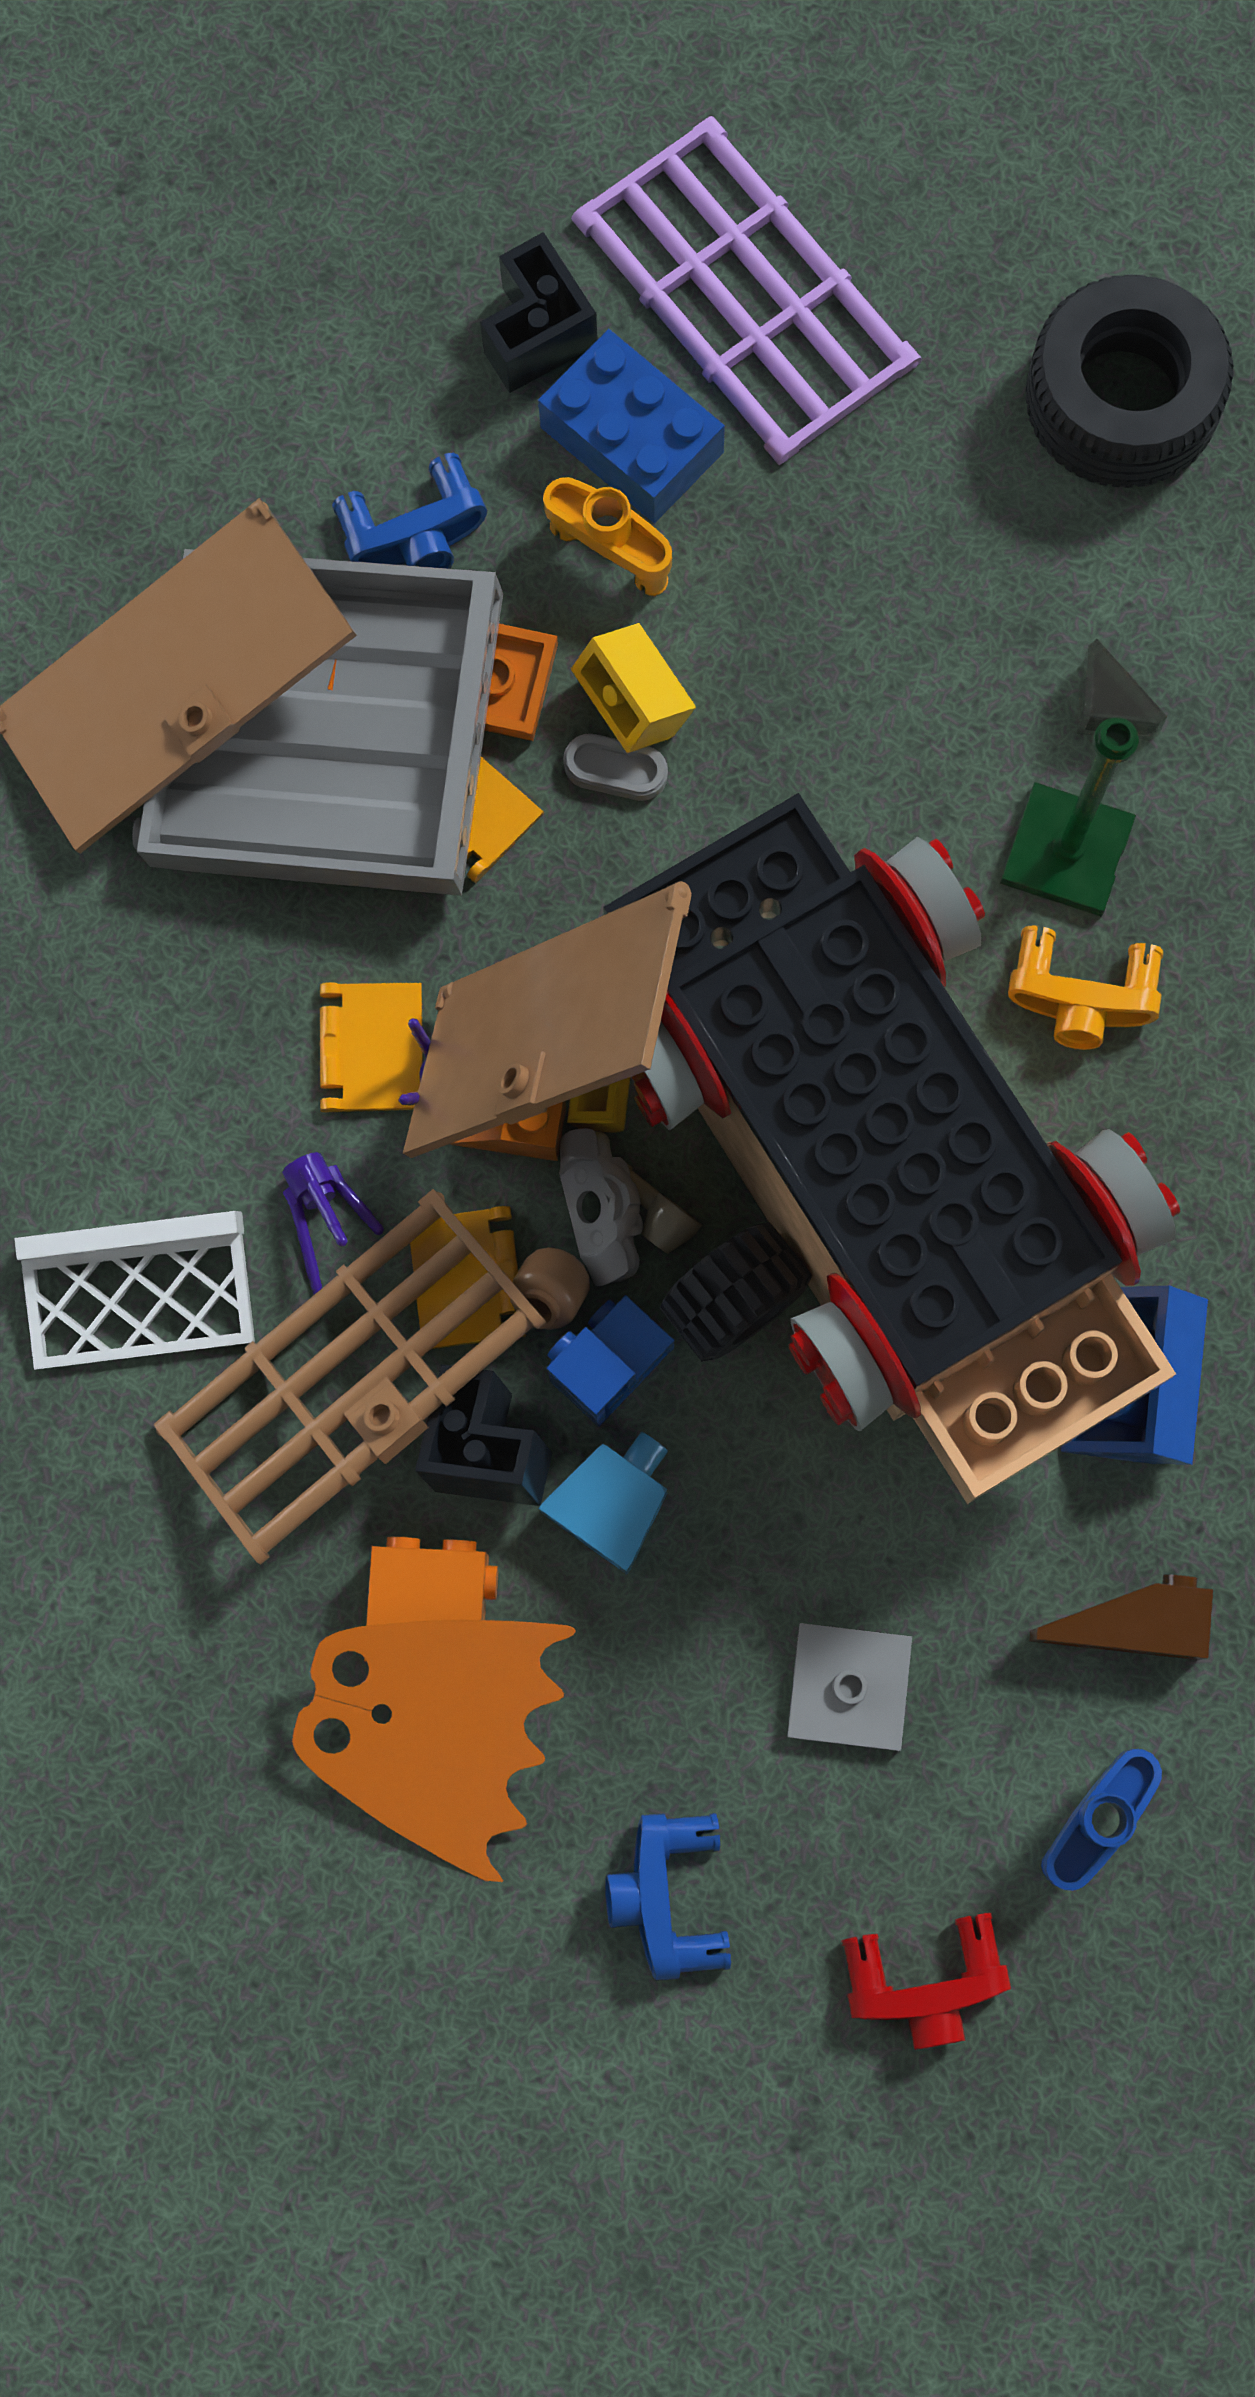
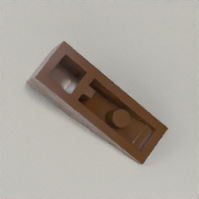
[1029,1575,1213,1660]

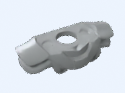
[559,1128,643,1286]

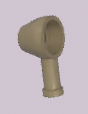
[627,1163,703,1254]

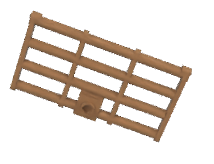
[154,1189,546,1565]

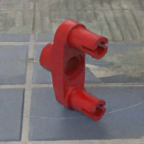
[841,1913,1012,2050]

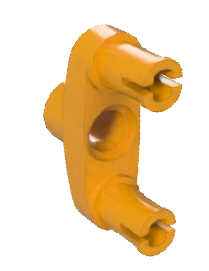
[543,477,672,596]
[1008,925,1163,1050]

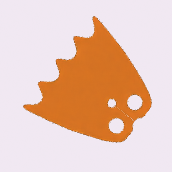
[292,1620,576,1882]

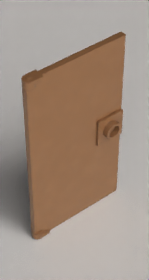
[0,498,357,853]
[403,881,691,1158]

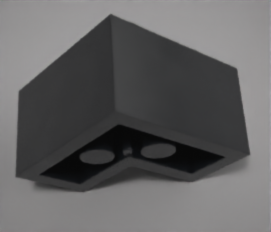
[480,232,598,393]
[415,1365,553,1506]

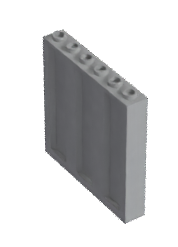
[132,549,503,896]

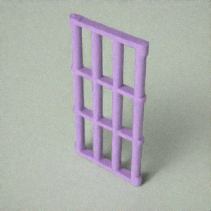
[571,116,922,465]

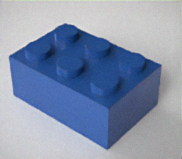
[538,329,725,524]

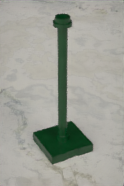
[1000,717,1139,917]

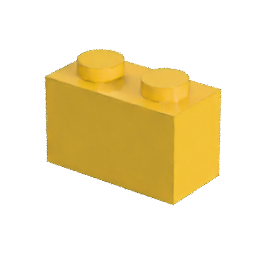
[571,623,696,754]

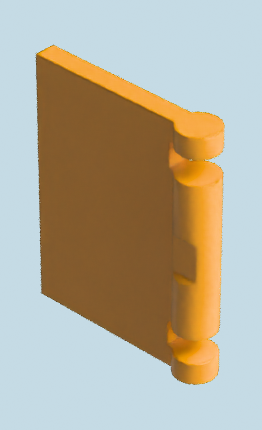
[467,757,544,883]
[320,982,423,1112]
[410,1206,526,1349]

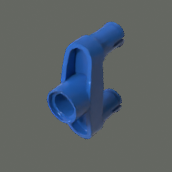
[332,453,487,569]
[1041,1749,1162,1891]
[605,1813,731,1981]

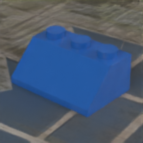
[1061,1285,1208,1465]

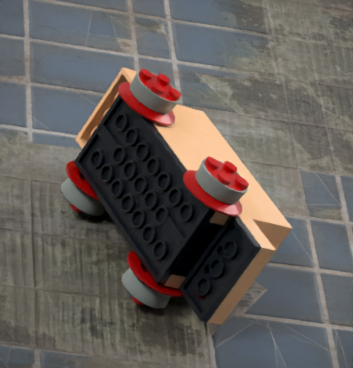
[603,793,1180,1504]

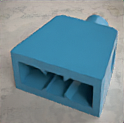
[539,1432,668,1574]

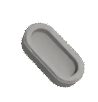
[563,734,668,801]

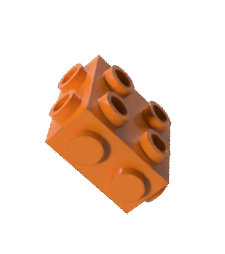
[364,1537,498,1662]

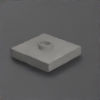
[787,1623,912,1751]

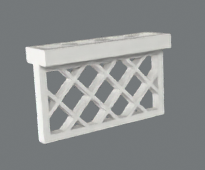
[14,1211,255,1370]

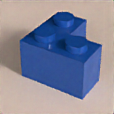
[546,1295,674,1427]

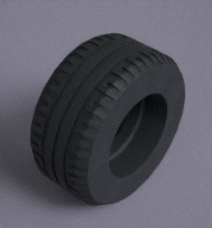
[1025,274,1234,488]

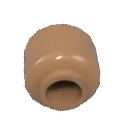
[510,1247,590,1330]

